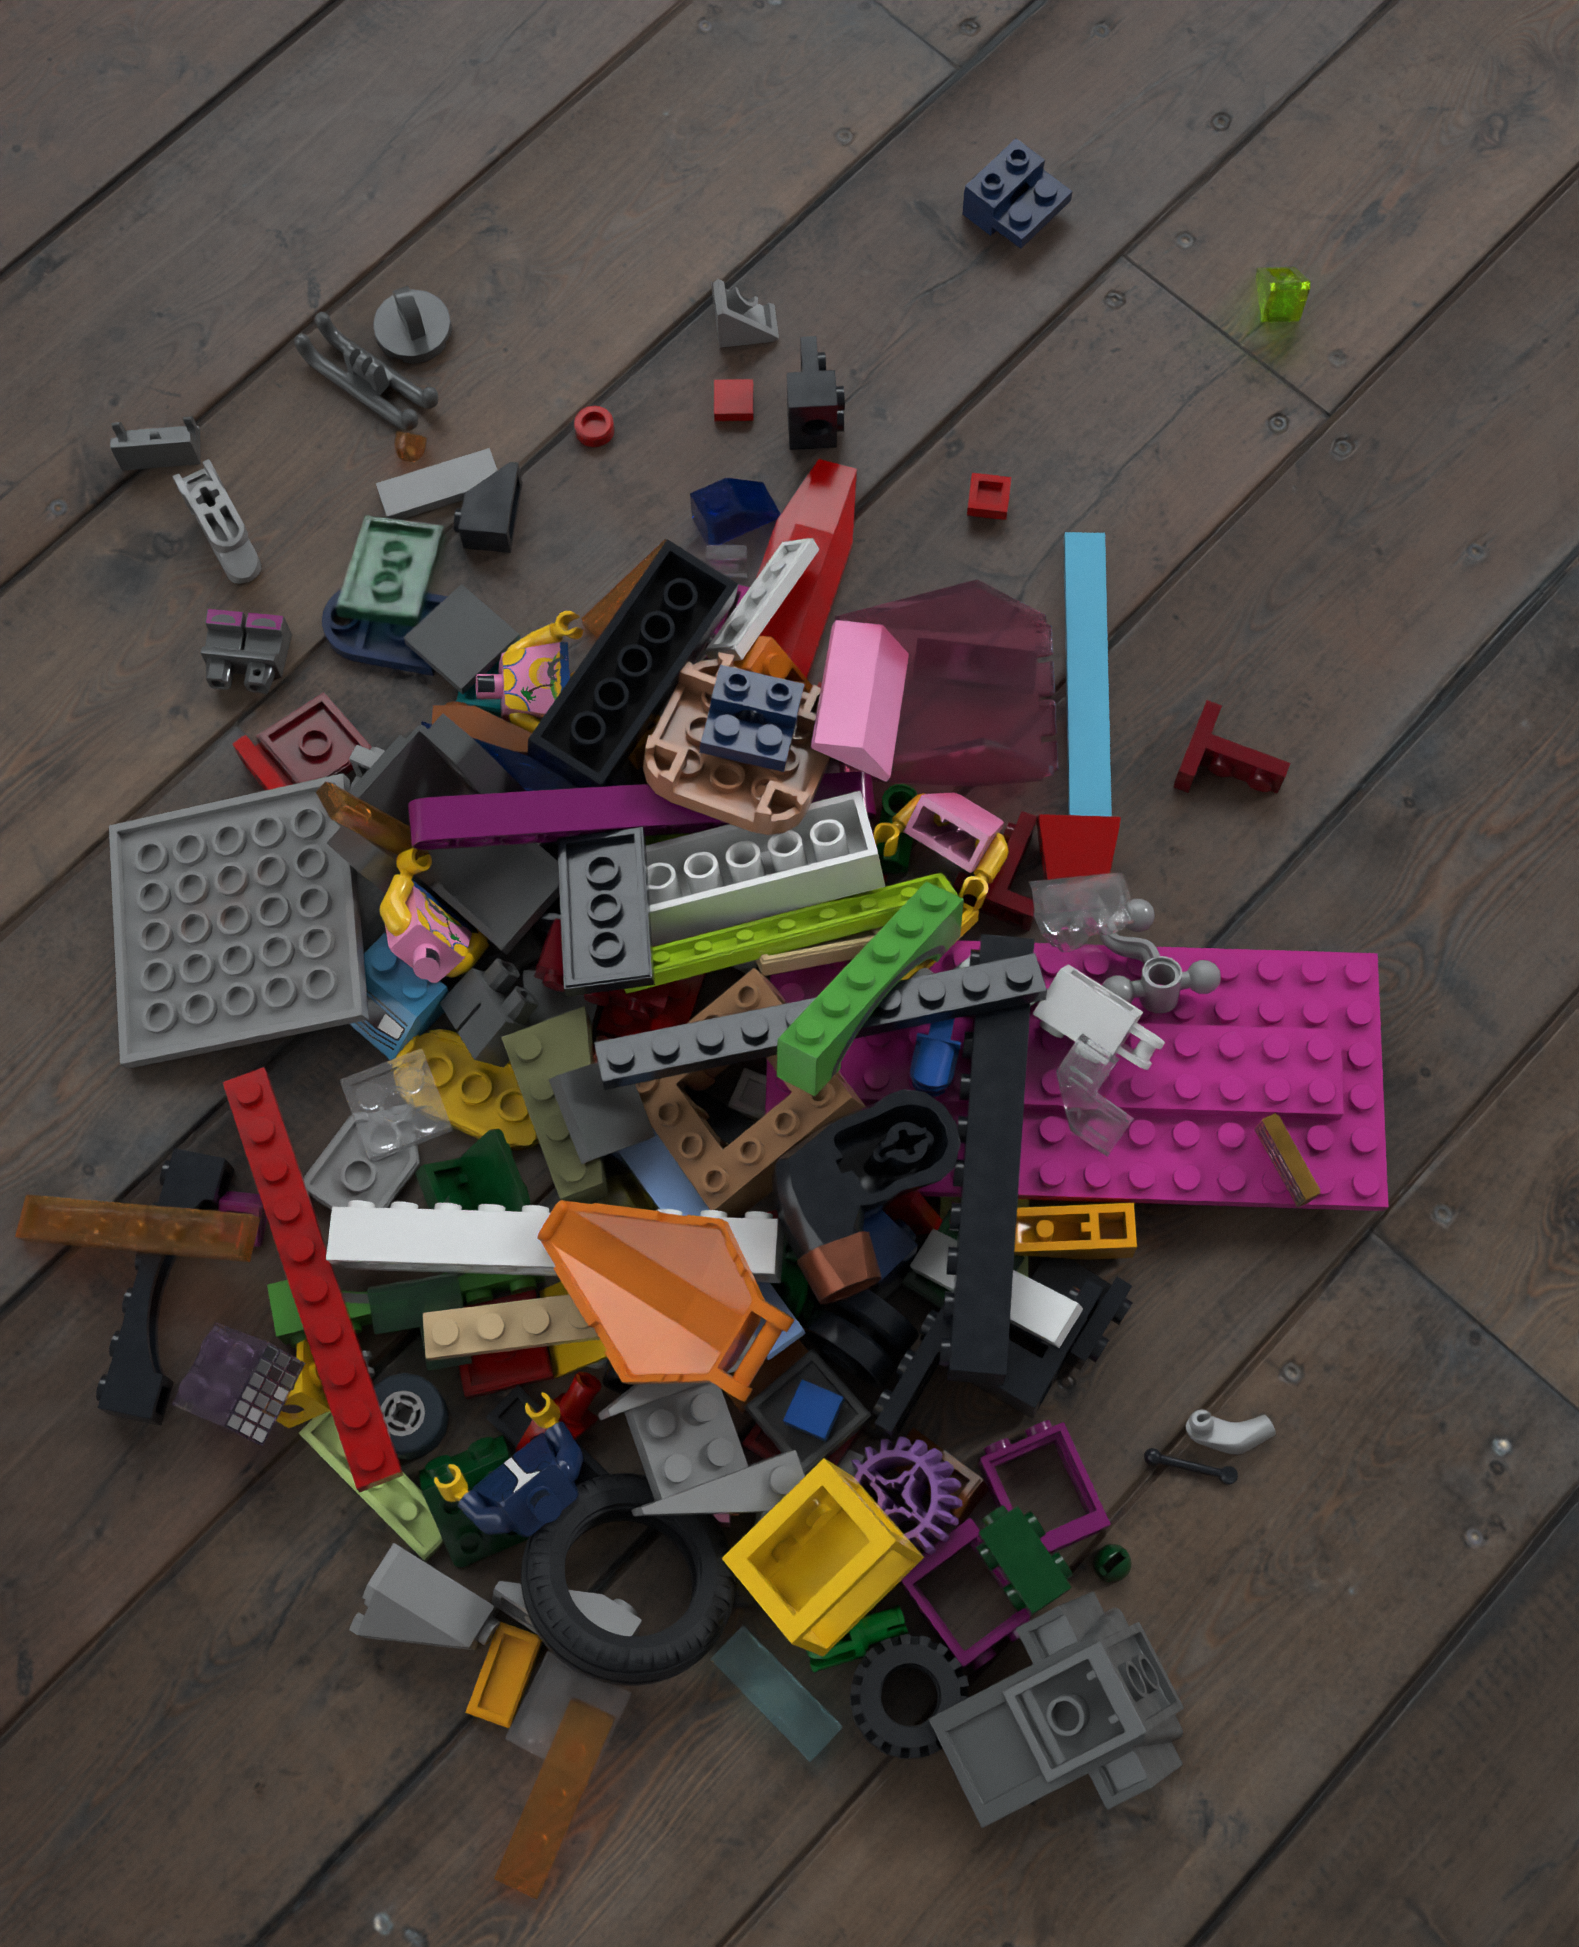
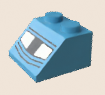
[350,933,449,1063]

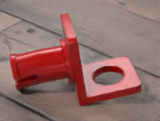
[515,1371,602,1453]

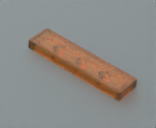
[494,1697,616,1900]

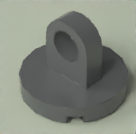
[373,285,452,364]

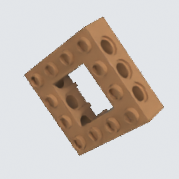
[635,968,866,1218]

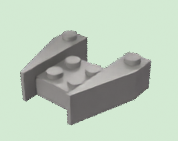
[598,1334,805,1516]

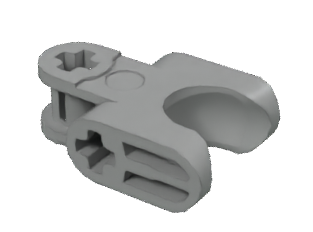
[172,459,261,584]

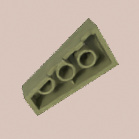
[501,1006,609,1203]

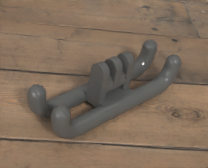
[294,312,438,431]

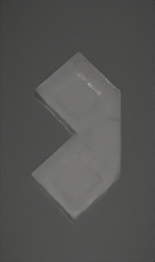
[1056,1033,1134,1156]

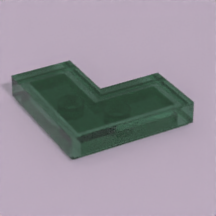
[367,1272,473,1371]

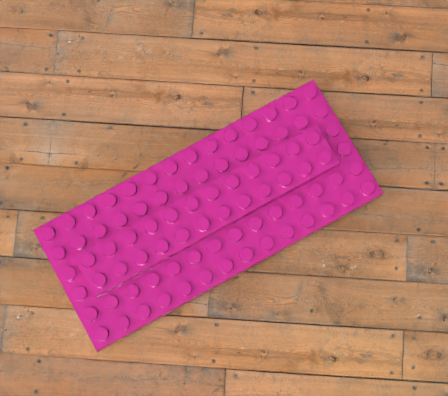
[765,940,1388,1211]

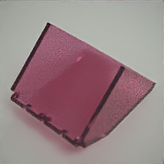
[835,579,1059,787]

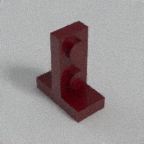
[1173,700,1291,794]
[953,811,1039,931]

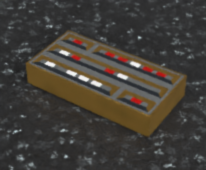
[1254,1113,1321,1208]

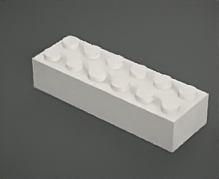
[646,791,885,946]

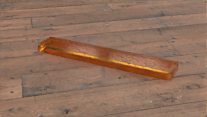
[15,1195,260,1262]

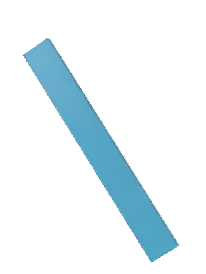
[1064,532,1112,816]

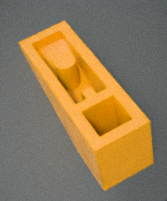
[1014,1203,1137,1260]

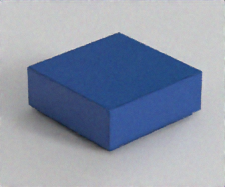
[783,1379,845,1442]

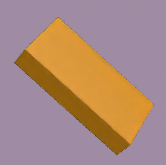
[465,1622,543,1729]

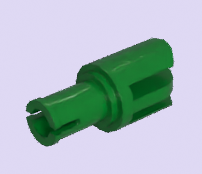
[806,1605,908,1673]

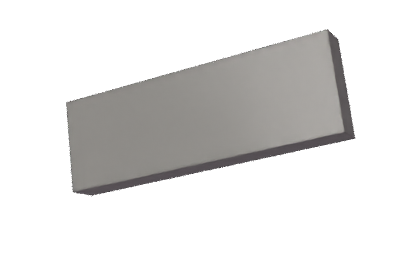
[376,448,498,523]

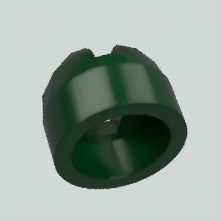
[1093,1544,1132,1583]

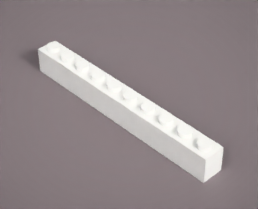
[326,1200,784,1283]

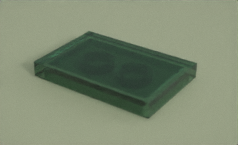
[336,515,445,627]

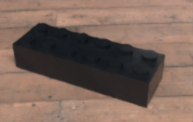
[527,539,739,788]

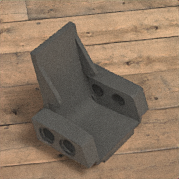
[327,713,560,955]
[929,1591,1184,1828]

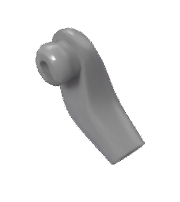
[1186,1409,1276,1455]

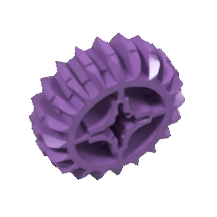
[851,1437,963,1555]

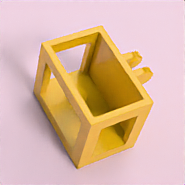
[722,1458,924,1657]

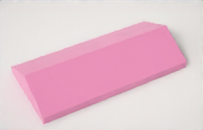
[810,620,909,782]

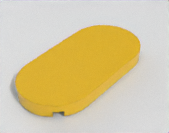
[393,1029,539,1151]

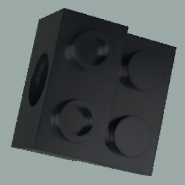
[787,336,845,450]

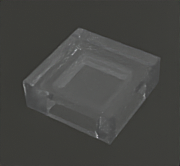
[706,545,748,578]

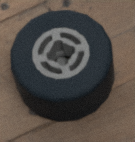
[374,1373,449,1460]

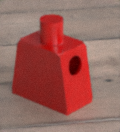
[1036,814,1121,910]

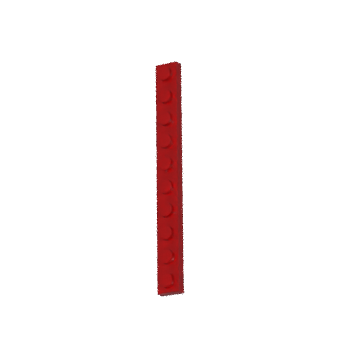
[222,1067,404,1492]

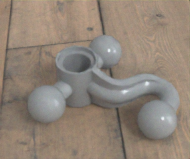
[1099,898,1221,1013]

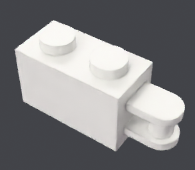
[1033,964,1165,1070]

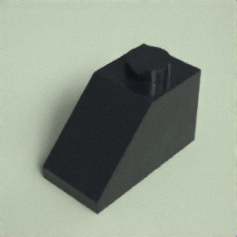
[454,462,522,553]

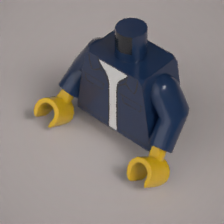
[434,1392,583,1538]

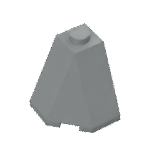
[349,1543,500,1651]

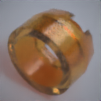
[394,431,428,462]

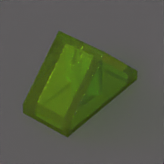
[1256,266,1311,322]

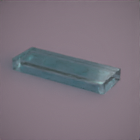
[710,1625,843,1762]

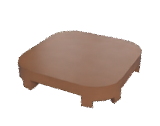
[643,652,832,835]

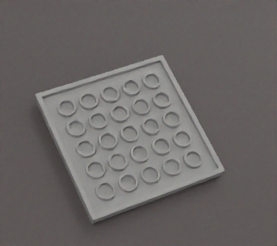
[109,773,369,1069]

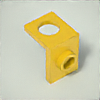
[260,1340,331,1428]

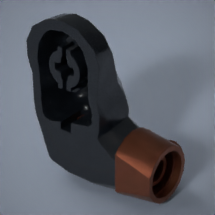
[772,1089,960,1304]

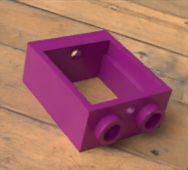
[977,1420,1111,1554]
[899,1518,1033,1671]

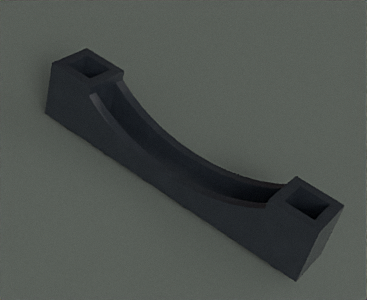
[96,1148,235,1426]

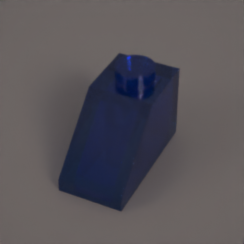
[690,478,781,549]

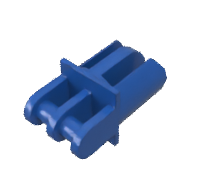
[910,1018,961,1098]

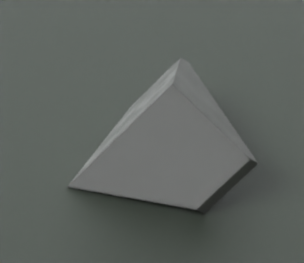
[711,279,779,348]

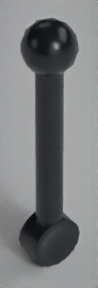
[1144,1448,1238,1485]

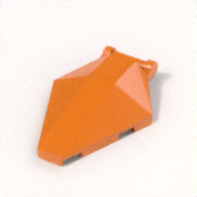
[537,1200,794,1402]

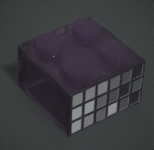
[172,1322,305,1447]

